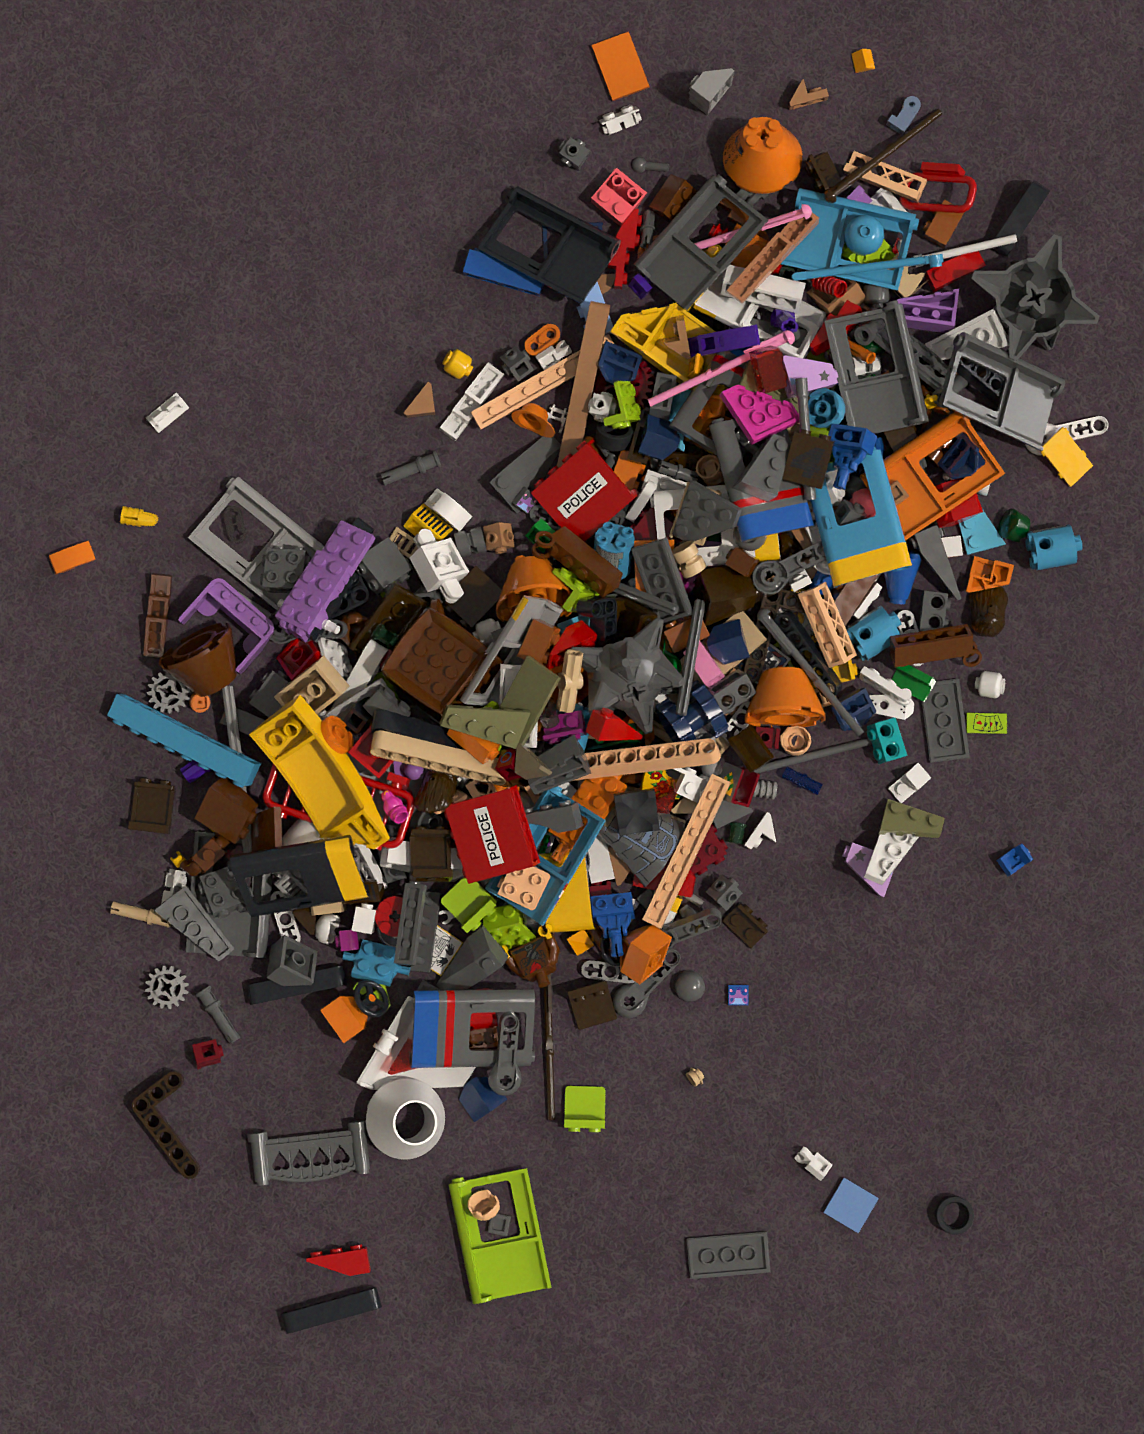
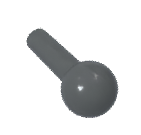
[632,157,669,173]

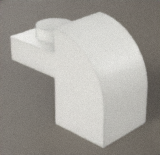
[424,488,472,532]

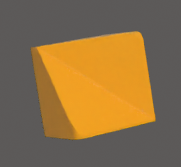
[567,930,594,956]

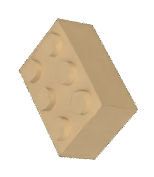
[274,655,350,714]

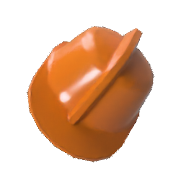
[511,403,555,438]

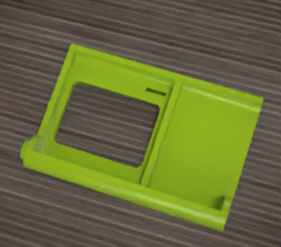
[448,1168,552,1304]

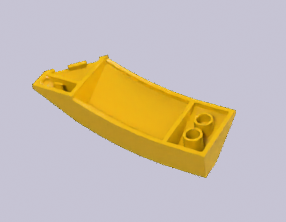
[610,303,734,419]
[249,695,390,849]

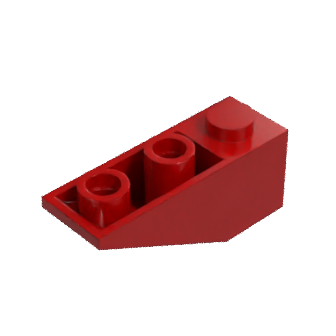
[546,620,597,669]
[306,1244,371,1276]

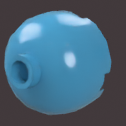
[844,215,884,256]
[808,388,845,428]

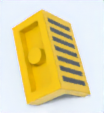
[404,503,453,542]

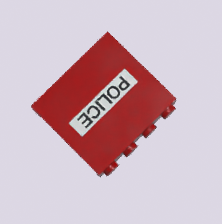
[531,439,640,542]
[444,785,541,884]

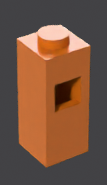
[447,729,500,764]

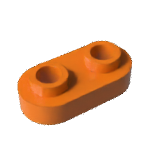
[525,324,560,357]

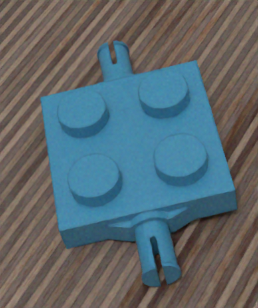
[342,940,411,986]

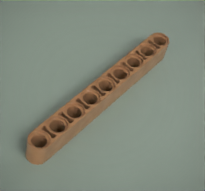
[557,301,610,468]

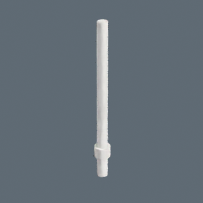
[908,234,1017,267]

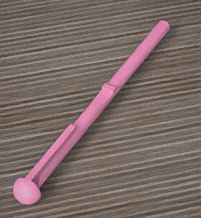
[694,204,812,249]
[648,330,795,406]

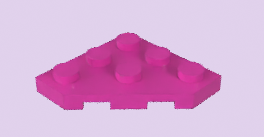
[719,385,799,445]

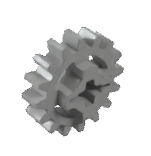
[147,672,191,714]
[145,966,189,1009]

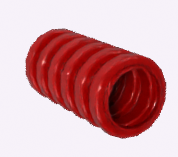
[812,276,847,298]

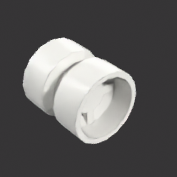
[852,355,881,379]

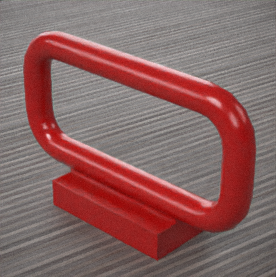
[900,162,977,213]

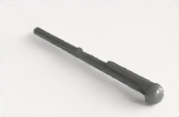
[757,609,864,736]
[718,738,872,777]

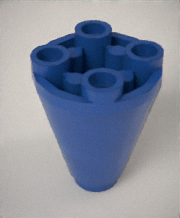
[884,550,922,604]

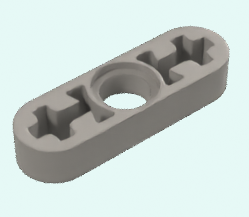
[581,960,635,983]

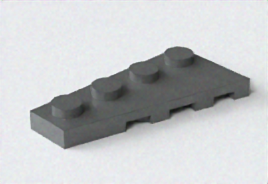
[153,885,234,962]

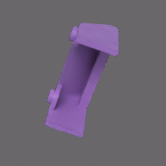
[178,578,275,674]

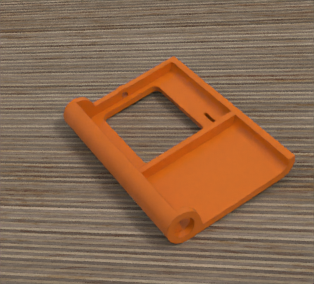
[860,412,1005,540]

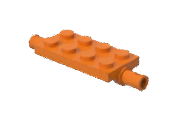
[548,775,627,864]

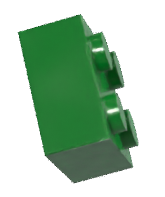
[526,518,556,553]

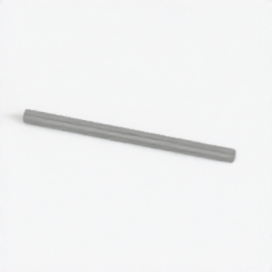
[222,685,252,853]

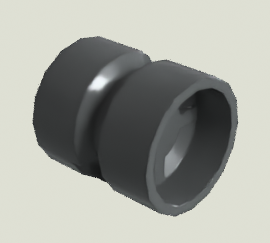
[454,526,487,558]

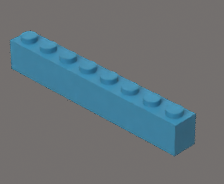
[107,694,261,787]

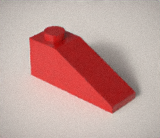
[924,251,986,293]
[585,708,643,741]

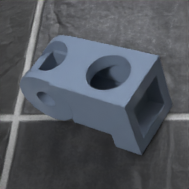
[886,96,921,135]

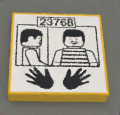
[431,925,463,976]

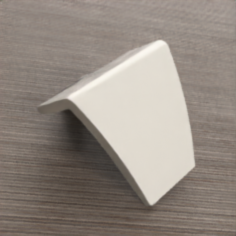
[357,996,487,1090]

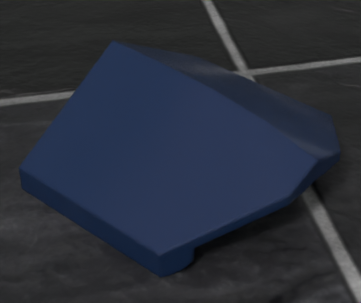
[597,341,642,385]
[637,414,680,460]
[938,433,979,479]
[707,619,750,665]
[830,687,876,731]
[459,1077,508,1122]

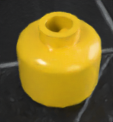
[442,349,473,379]

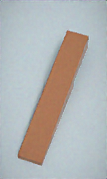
[727,208,819,304]

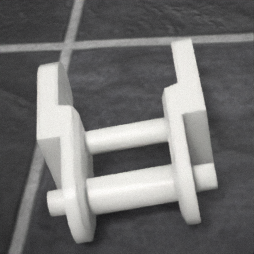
[548,404,568,433]

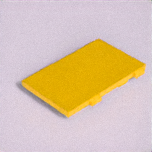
[1040,427,1093,487]

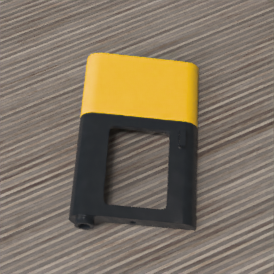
[476,851,596,934]

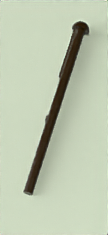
[823,109,942,203]
[543,974,555,1120]

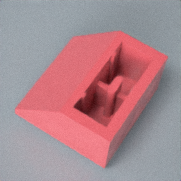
[591,168,647,227]

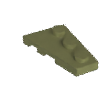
[878,799,945,838]

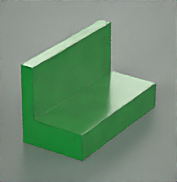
[891,665,936,702]

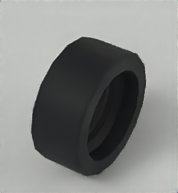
[595,422,634,451]
[935,1196,974,1235]

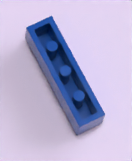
[463,248,543,297]

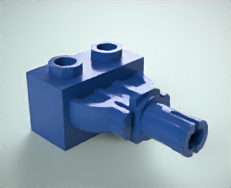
[828,424,877,490]
[591,892,635,957]

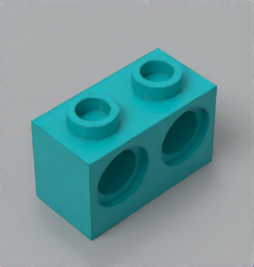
[867,717,907,765]

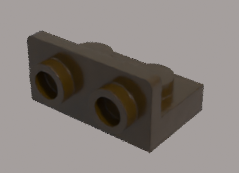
[722,903,768,948]

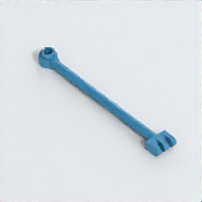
[791,254,944,281]

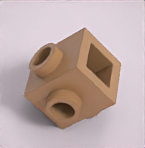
[483,522,514,554]

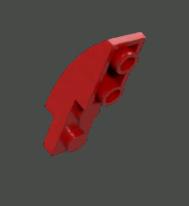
[608,209,642,290]

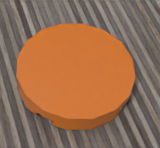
[321,715,354,754]

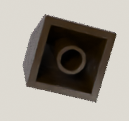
[693,566,758,626]

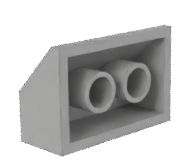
[689,68,734,115]

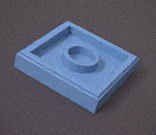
[824,1178,879,1233]

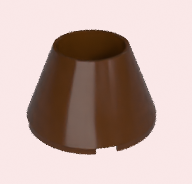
[159,622,237,697]

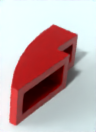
[809,300,862,356]

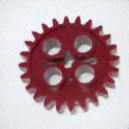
[593,361,655,414]

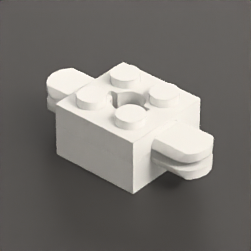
[410,529,469,603]

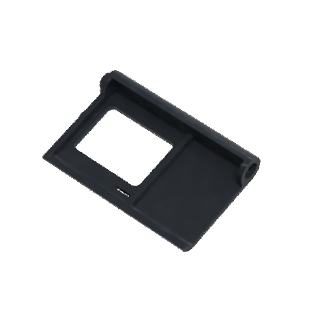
[477,186,621,304]

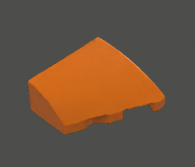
[966,556,1014,593]

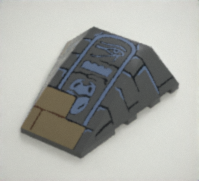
[598,805,686,887]

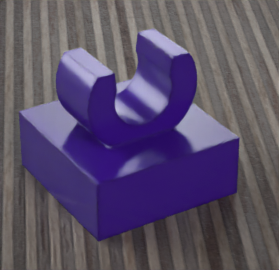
[628,273,652,300]

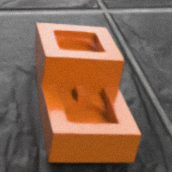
[48,541,95,575]

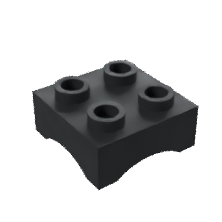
[613,788,660,836]

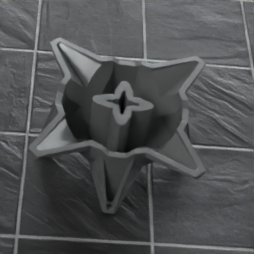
[971,234,1100,361]
[571,618,685,734]

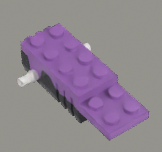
[275,520,376,643]

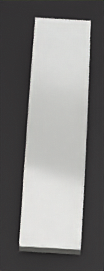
[439,363,504,441]

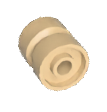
[672,540,707,578]

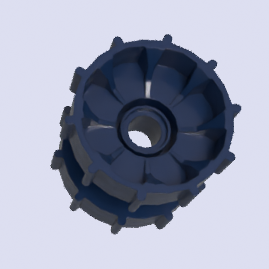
[655,679,729,755]

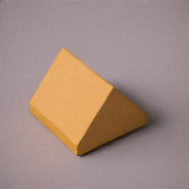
[851,49,875,73]

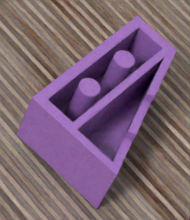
[897,289,959,333]

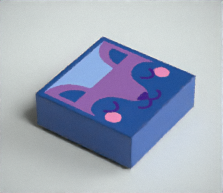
[728,985,749,1005]

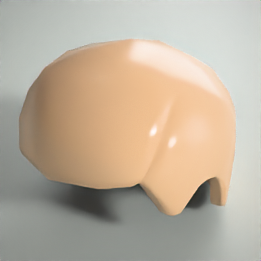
[780,725,811,756]
[467,1190,500,1221]

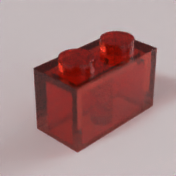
[749,345,787,394]

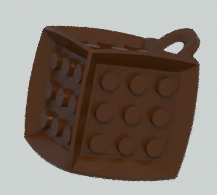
[382,599,503,722]

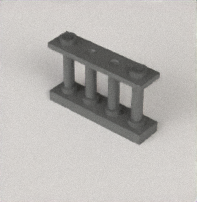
[394,883,442,973]

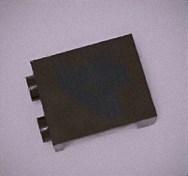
[782,428,835,489]

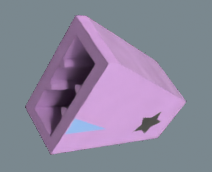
[776,355,838,399]
[842,842,893,897]

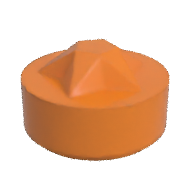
[189,693,210,713]

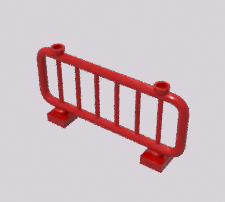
[263,764,415,851]

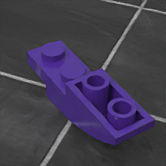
[688,325,760,358]

